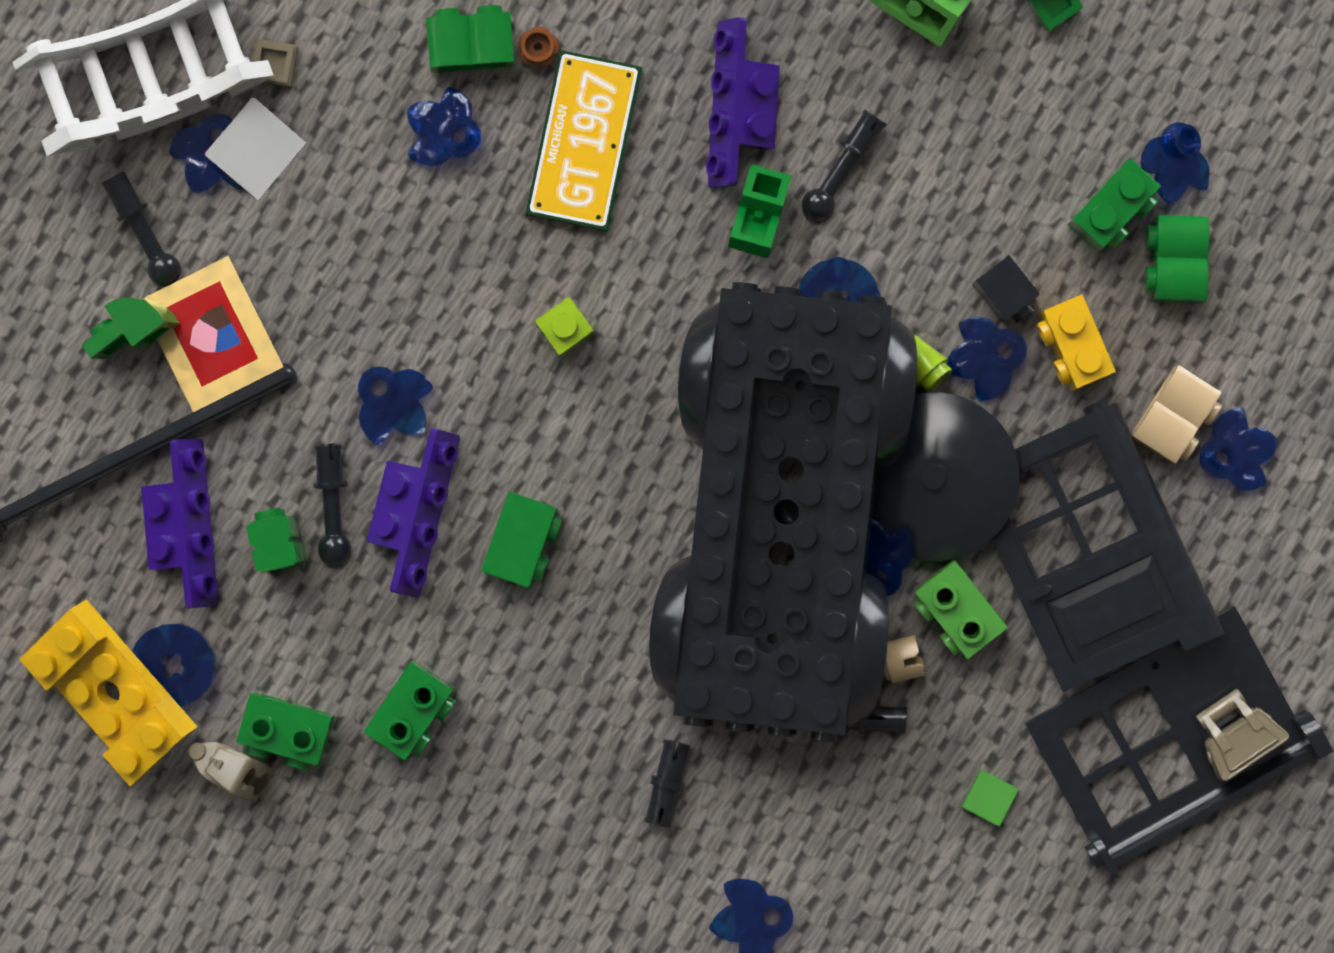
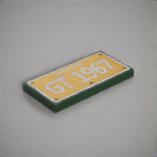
[525,50,642,232]

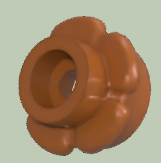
[518,26,559,68]

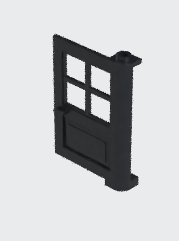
[992,399,1227,692]
[1024,606,1334,875]

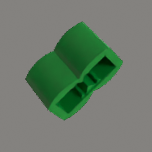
[426,5,515,73]
[1144,215,1209,304]

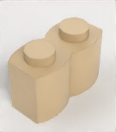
[1131,365,1222,464]

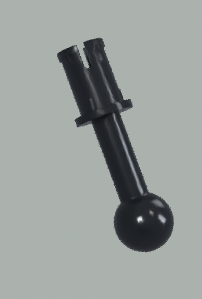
[802,109,887,222]
[102,171,181,286]
[313,443,351,566]

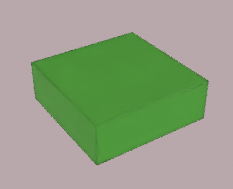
[961,769,1019,827]

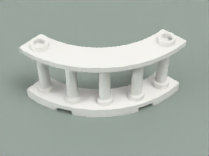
[13,0,274,157]

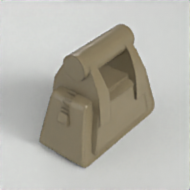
[1195,689,1289,781]
[188,742,274,803]

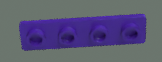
[706,17,780,188]
[366,428,460,598]
[141,439,218,609]

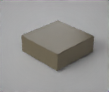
[251,38,298,88]

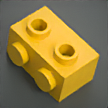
[1036,294,1116,391]

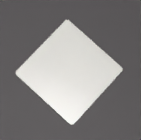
[205,98,306,200]

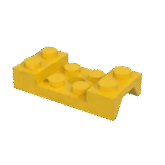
[19,599,198,786]

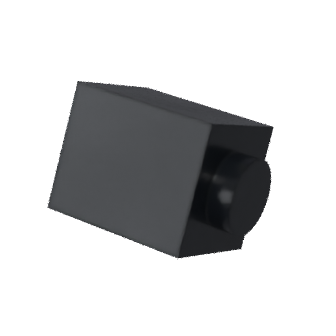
[972,255,1040,324]

